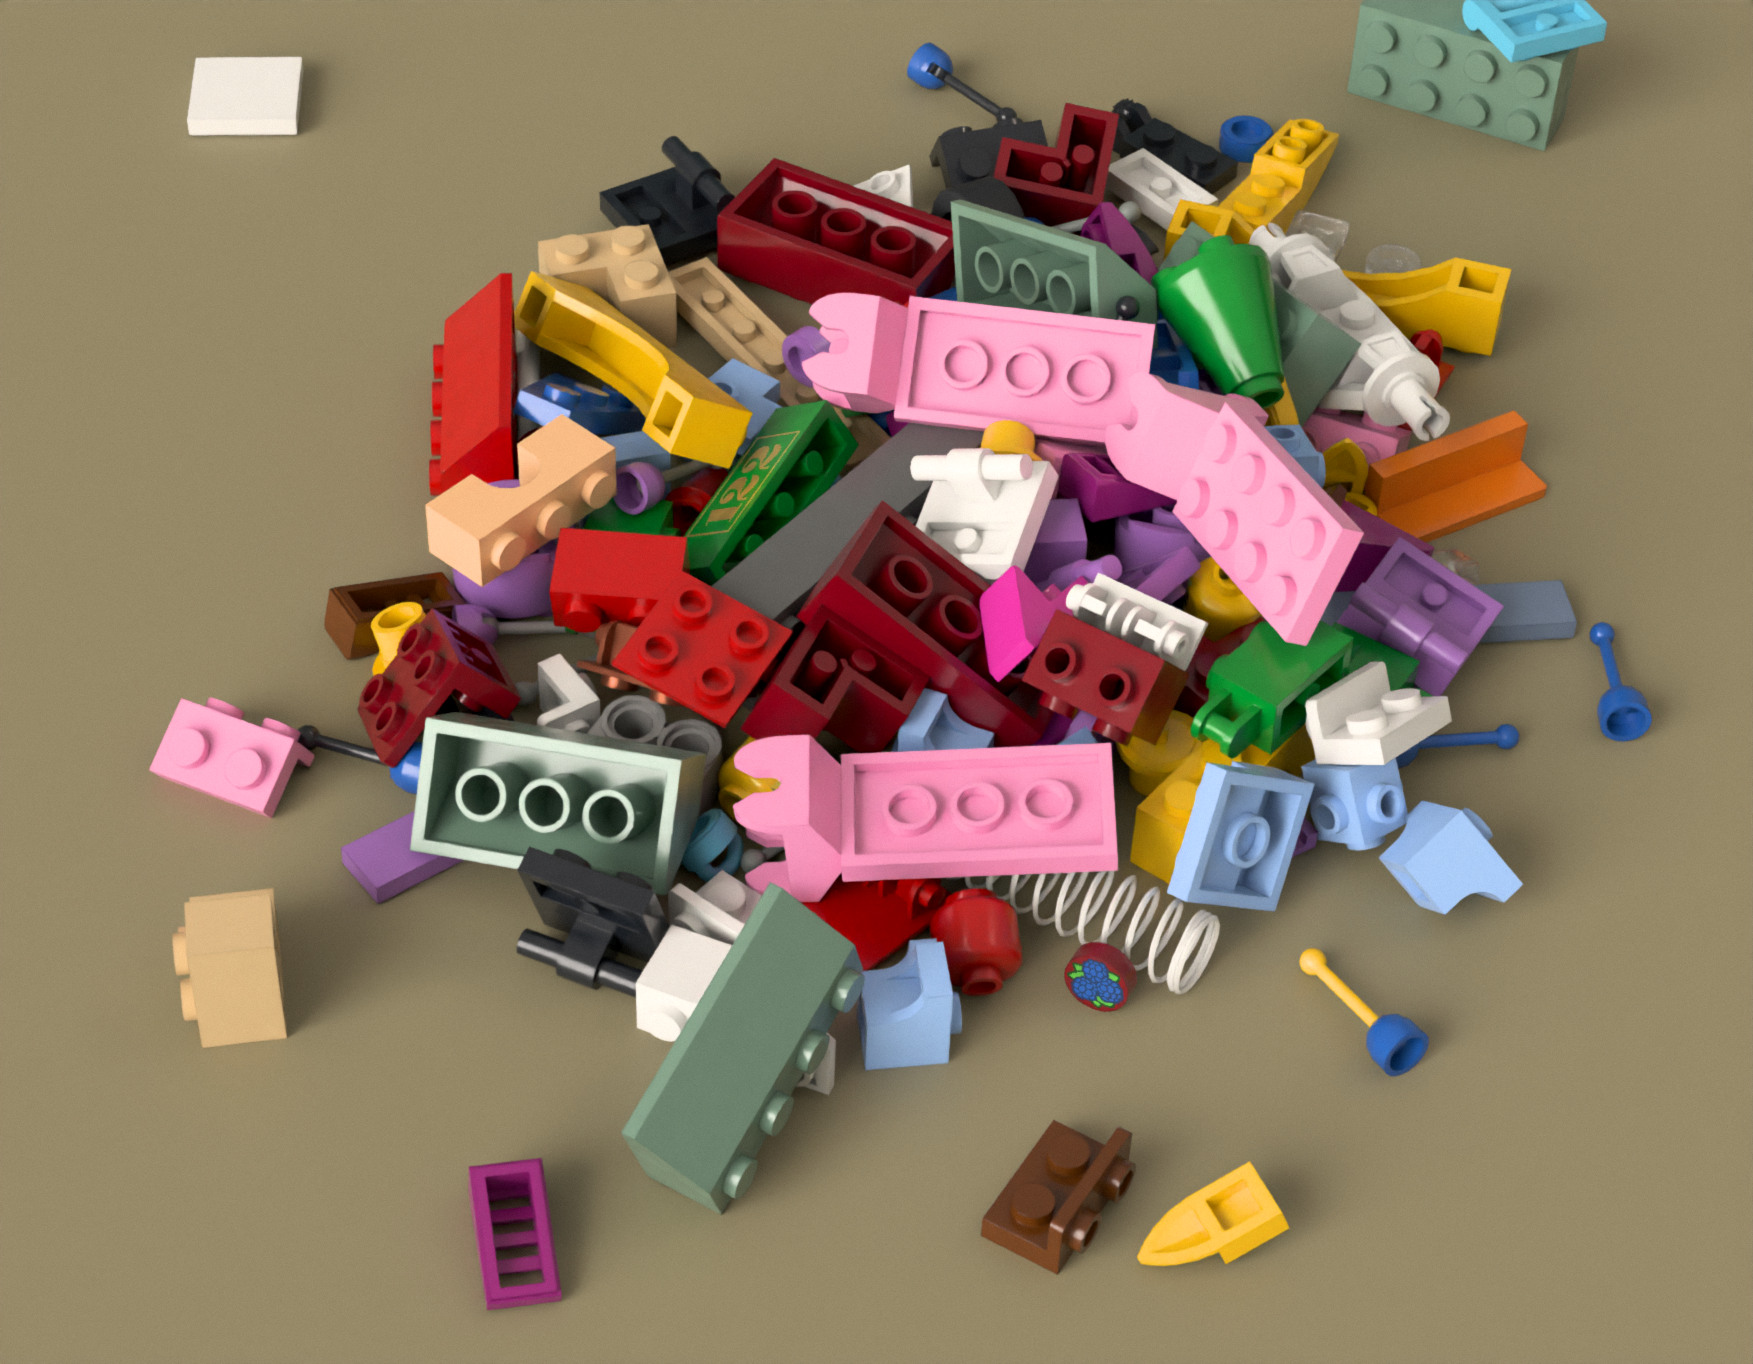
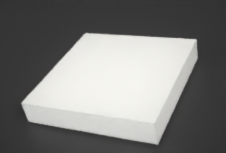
[187,57,303,136]

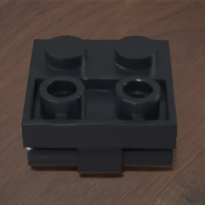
[599,136,735,265]
[516,846,669,998]

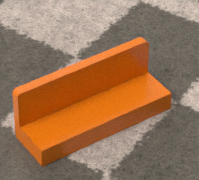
[1364,410,1547,543]

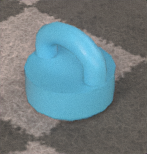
[681,809,744,882]

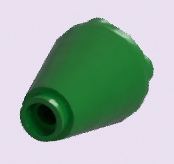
[1151,235,1284,410]

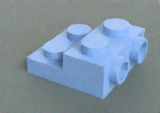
[1167,761,1315,912]

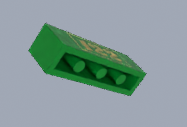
[683,400,859,586]

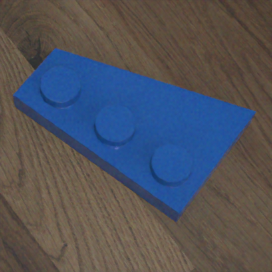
[513,372,646,434]

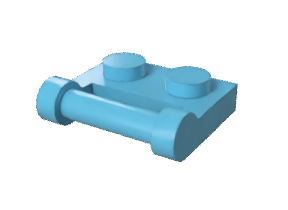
[1462,0,1607,63]

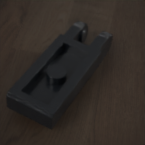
[1112,98,1238,194]

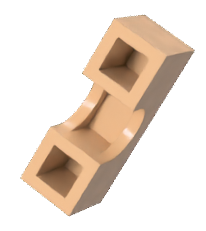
[426,414,617,587]

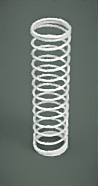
[947,871,1220,995]

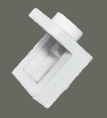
[537,653,601,734]

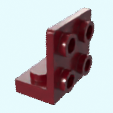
[357,608,522,768]

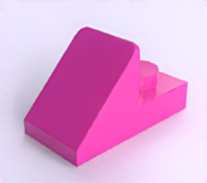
[980,565,1088,682]

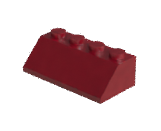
[717,158,955,305]
[796,500,1055,748]

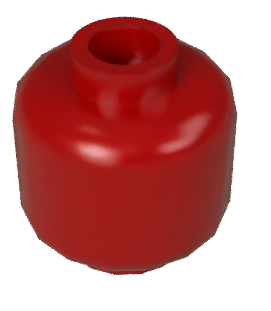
[930,888,1023,996]

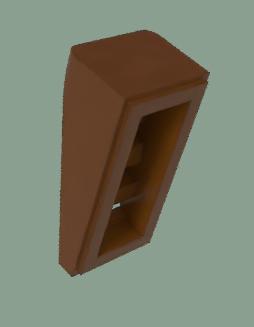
[324,572,467,660]

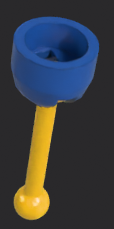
[1299,948,1429,1076]

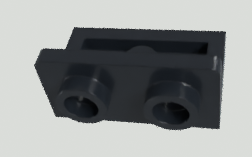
[929,118,1048,189]

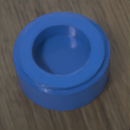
[1219,115,1273,163]

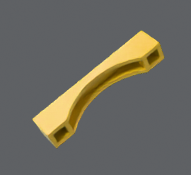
[1163,199,1512,356]
[514,271,753,469]

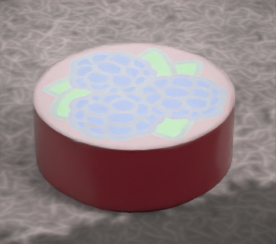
[1064,942,1137,1012]

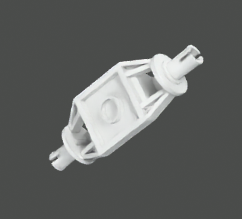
[1249,223,1450,441]

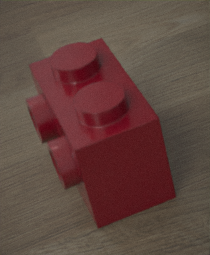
[1021,609,1190,747]

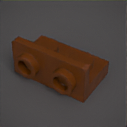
[981,1120,1136,1275]

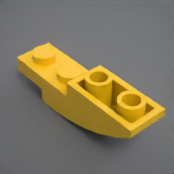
[1218,119,1340,237]

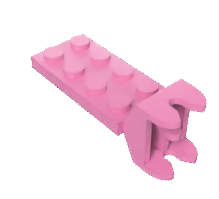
[802,293,1155,446]
[1105,372,1364,646]
[733,735,1118,902]

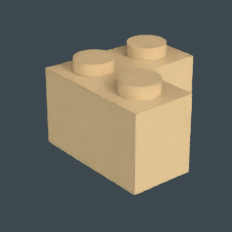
[538,224,677,348]
[172,888,287,1048]

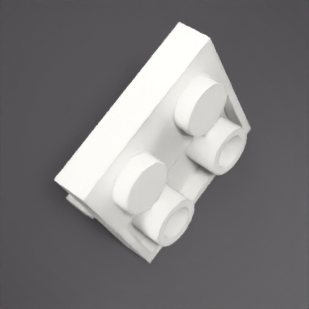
[910,448,1059,579]

